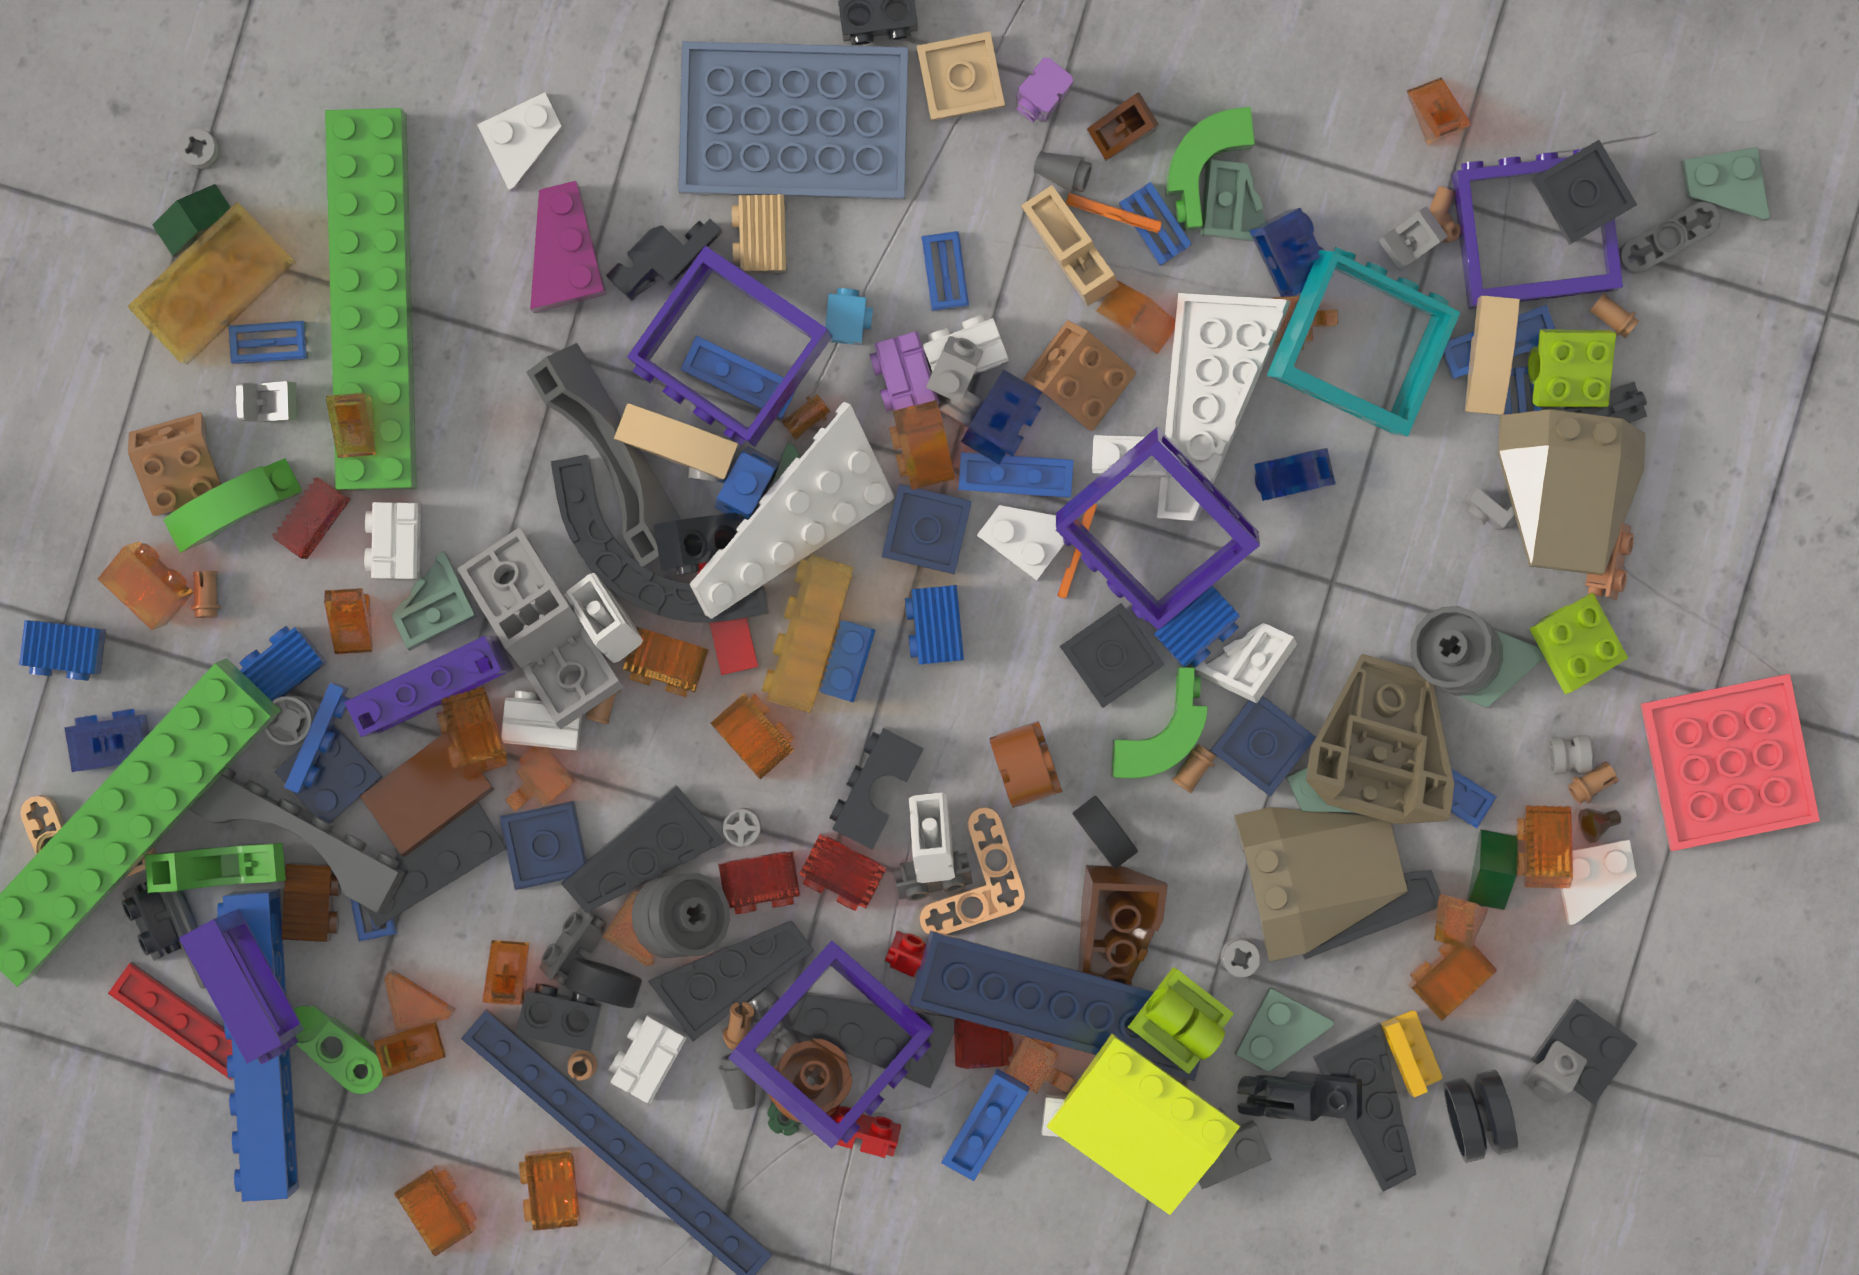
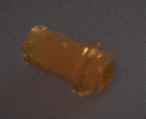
[781,394,831,440]

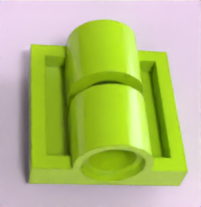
[1528,329,1616,407]
[1529,592,1628,694]
[1128,967,1234,1074]

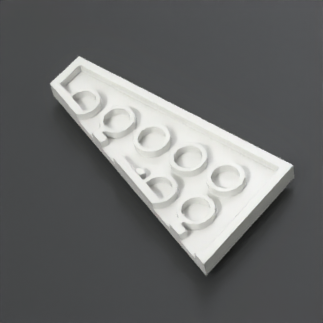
[1157,293,1291,522]
[690,402,895,619]

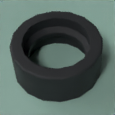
[1072,796,1138,869]
[566,958,642,1008]

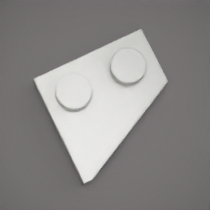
[477,92,562,191]
[976,505,1064,581]
[1195,623,1297,703]
[1554,839,1637,925]

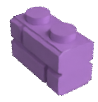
[1016,57,1073,123]
[869,331,939,418]

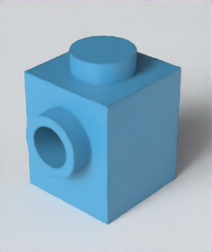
[825,288,873,345]

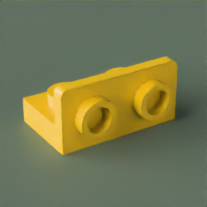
[1381,1010,1443,1098]

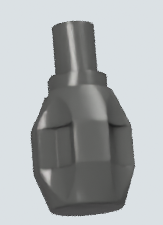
[746,988,801,1049]

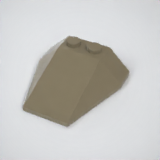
[1498,409,1645,575]
[1306,654,1454,824]
[1234,807,1408,962]

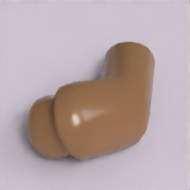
[1429,186,1461,243]

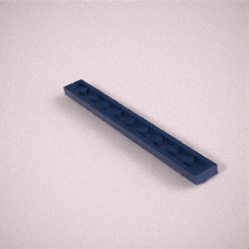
[461,1009,772,1275]

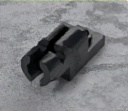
[606,219,722,301]
[1237,1071,1362,1121]

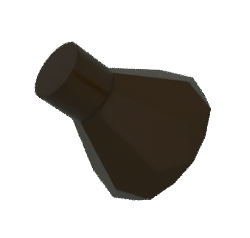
[1578,808,1621,843]

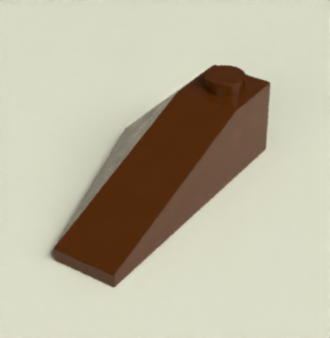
[1078,865,1168,985]

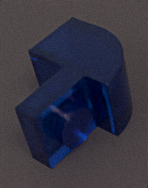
[1254,448,1336,501]

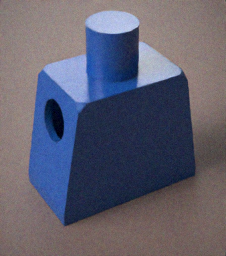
[715,446,780,523]

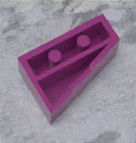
[530,181,607,313]

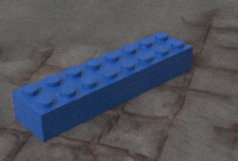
[217,888,299,1202]

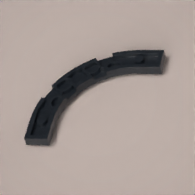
[550,455,769,623]

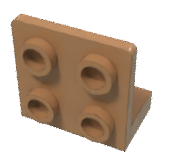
[1022,320,1136,431]
[128,412,222,516]

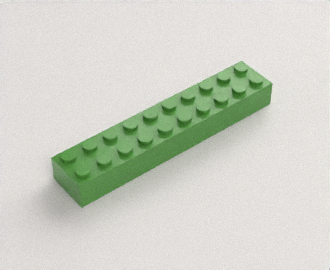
[325,108,417,491]
[0,658,282,987]

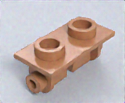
[1585,523,1634,600]

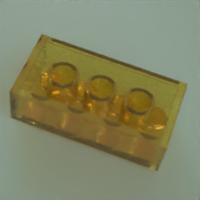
[127,202,297,365]
[762,554,854,713]

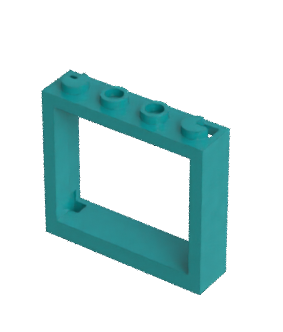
[1266,247,1461,437]

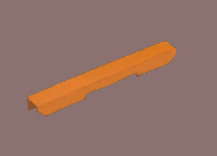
[1065,192,1162,233]
[1057,504,1097,599]

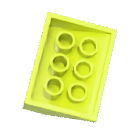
[1046,1034,1240,1215]

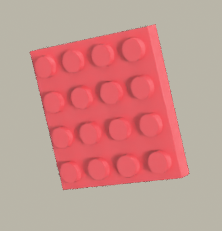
[1640,674,1820,851]

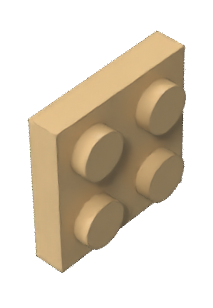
[916,31,1005,122]

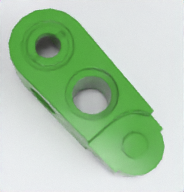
[294,1005,387,1094]

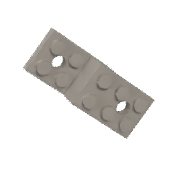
[457,527,624,730]

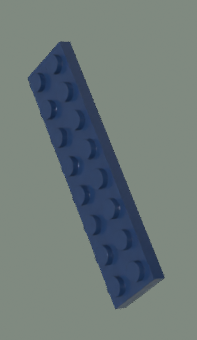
[909,930,1201,1081]

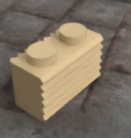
[732,194,787,274]

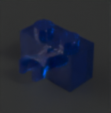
[1249,207,1333,298]
[961,369,1042,465]
[64,709,149,772]

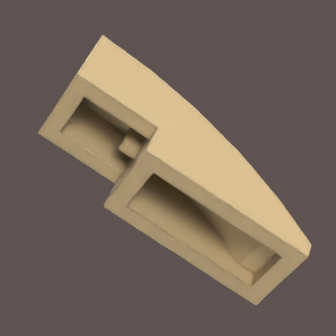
[1021,185,1119,307]
[1465,296,1520,415]
[614,403,738,480]

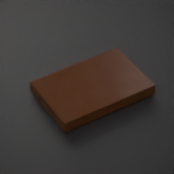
[360,729,495,857]

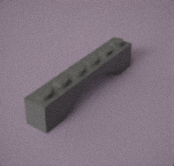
[526,343,681,568]
[189,768,407,913]

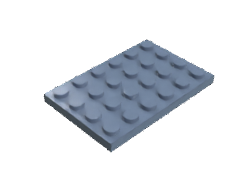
[678,41,908,200]

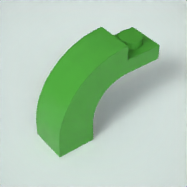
[1166,107,1255,231]
[163,458,302,553]
[1111,667,1208,778]
[145,843,286,893]

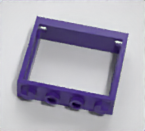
[1452,148,1623,308]
[627,246,833,447]
[1056,427,1260,630]
[344,636,514,737]
[179,909,305,1065]
[728,940,934,1149]

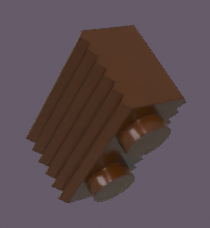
[281,862,341,942]

